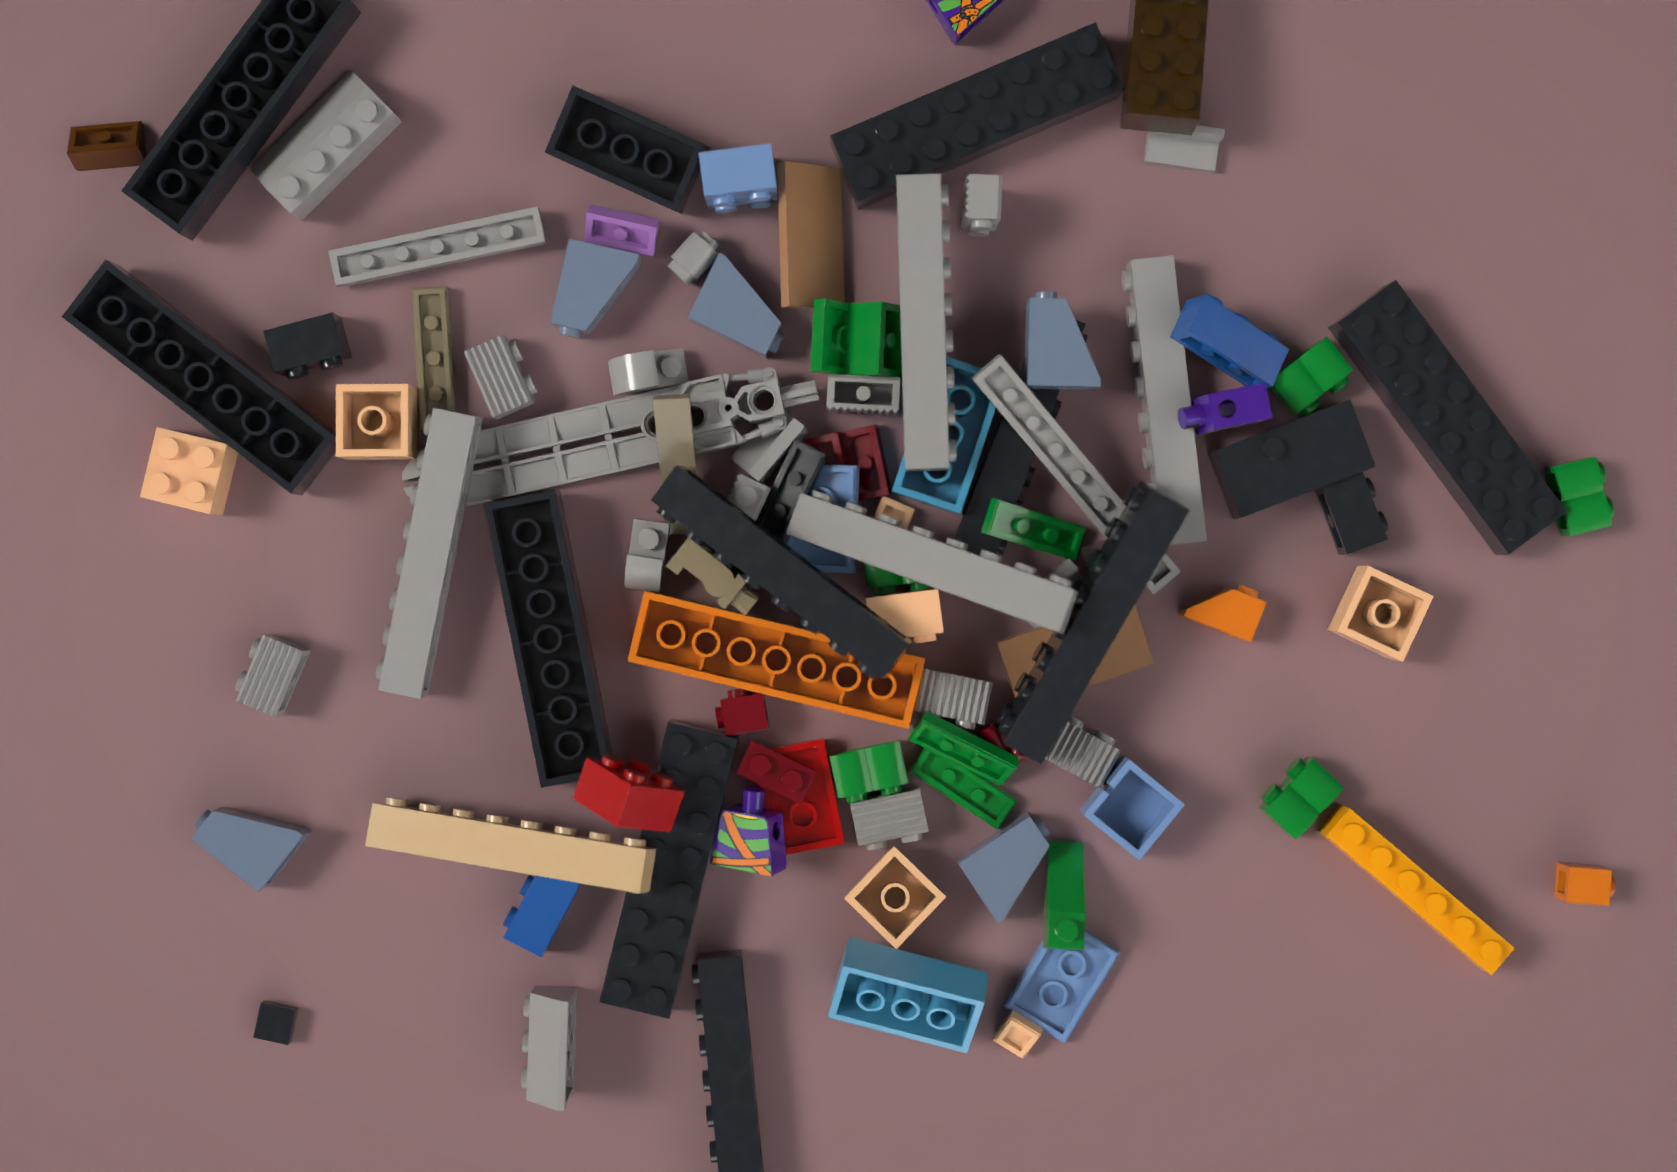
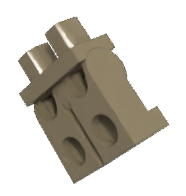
[666,537,760,615]

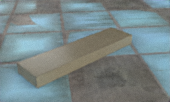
[411,286,457,431]
[653,394,697,535]

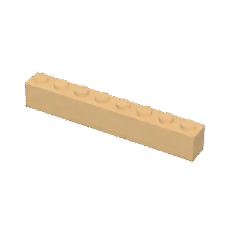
[365,797,656,894]

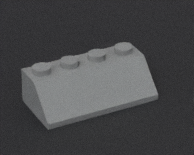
[250,70,402,221]

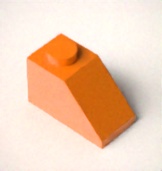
[1179,585,1267,642]

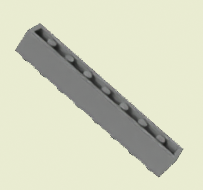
[896,174,956,472]
[1121,255,1207,545]
[376,408,483,699]
[786,490,1078,634]

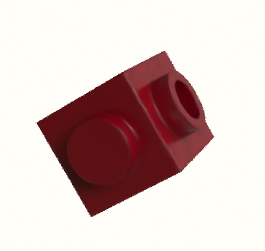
[715,689,769,736]

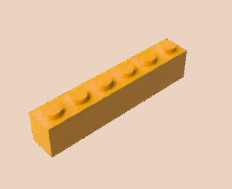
[1317,804,1515,976]

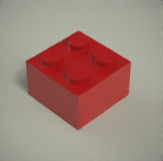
[573,755,685,832]

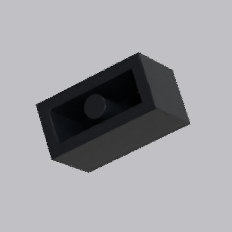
[263,312,352,380]
[1315,472,1388,555]

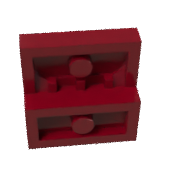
[804,424,892,501]

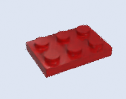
[760,737,845,855]

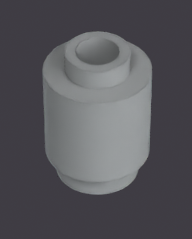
[667,231,719,286]

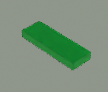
[981,498,1086,561]
[908,711,1020,786]
[909,748,1017,830]

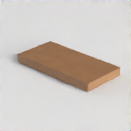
[777,161,845,310]
[996,605,1154,698]

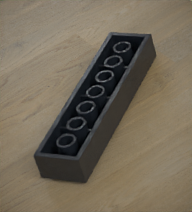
[121,0,361,241]
[830,22,1124,209]
[62,259,336,495]
[1328,280,1567,555]
[996,481,1190,764]
[484,490,614,788]
[599,719,740,1019]

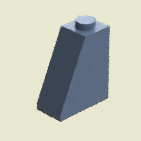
[550,239,642,338]
[688,253,785,359]
[1024,292,1101,390]
[191,807,312,892]
[956,812,1050,923]

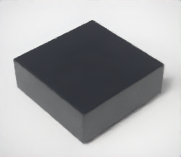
[253,1000,298,1045]

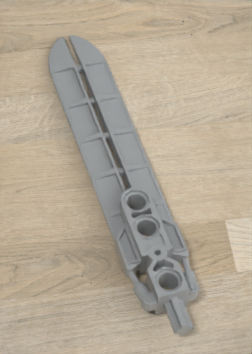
[402,367,819,507]

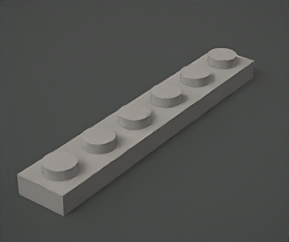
[328,206,547,288]

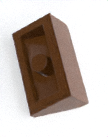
[67,121,146,171]

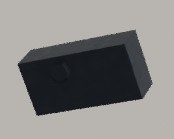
[544,85,710,214]
[1208,399,1376,519]

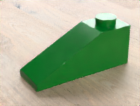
[1043,841,1085,950]

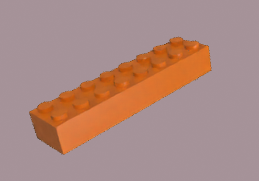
[627,591,925,729]

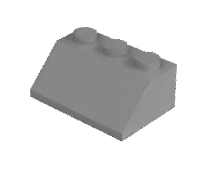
[521,985,578,1111]

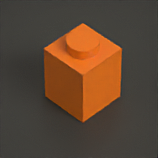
[1554,862,1615,906]

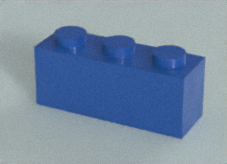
[1170,294,1289,388]
[503,875,582,957]

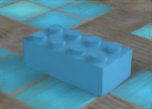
[891,356,996,515]
[828,937,988,1053]

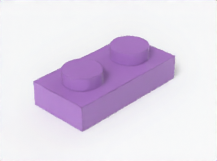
[584,204,660,257]

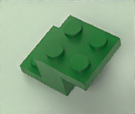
[810,298,902,381]

